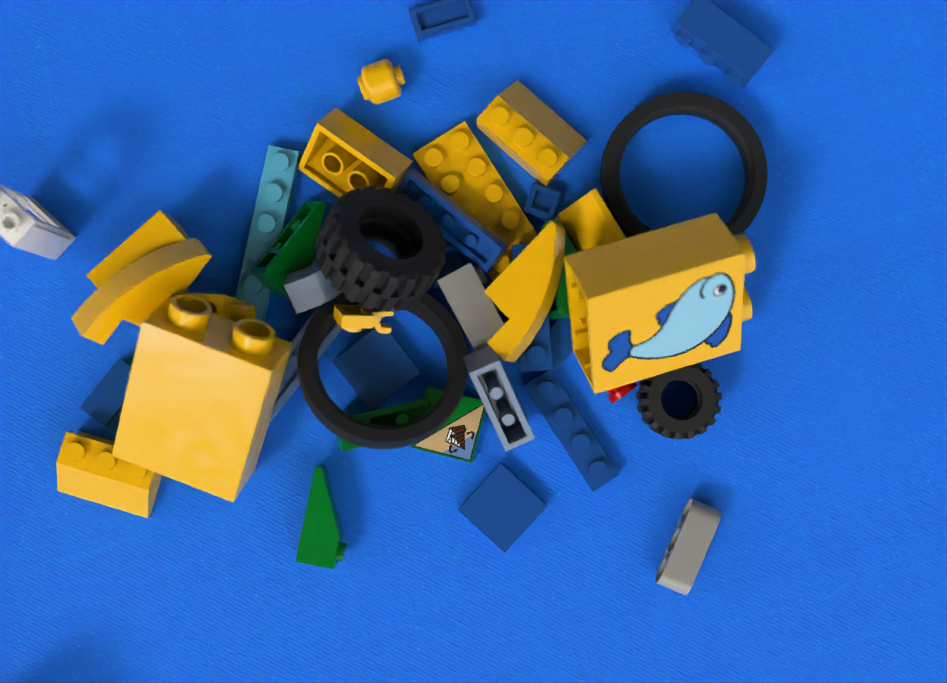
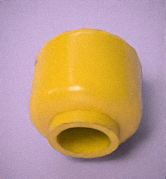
[357,59,406,105]

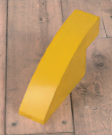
[484,221,565,362]
[71,238,212,345]

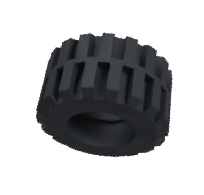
[636,363,722,440]

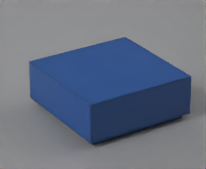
[523,182,562,221]

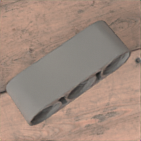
[655,498,722,596]

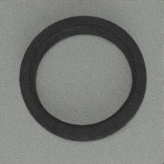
[600,92,768,238]
[297,293,468,449]

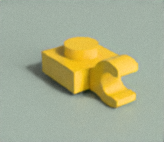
[333,305,394,334]

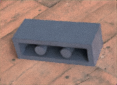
[463,345,535,452]

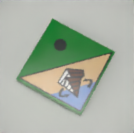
[411,386,486,463]

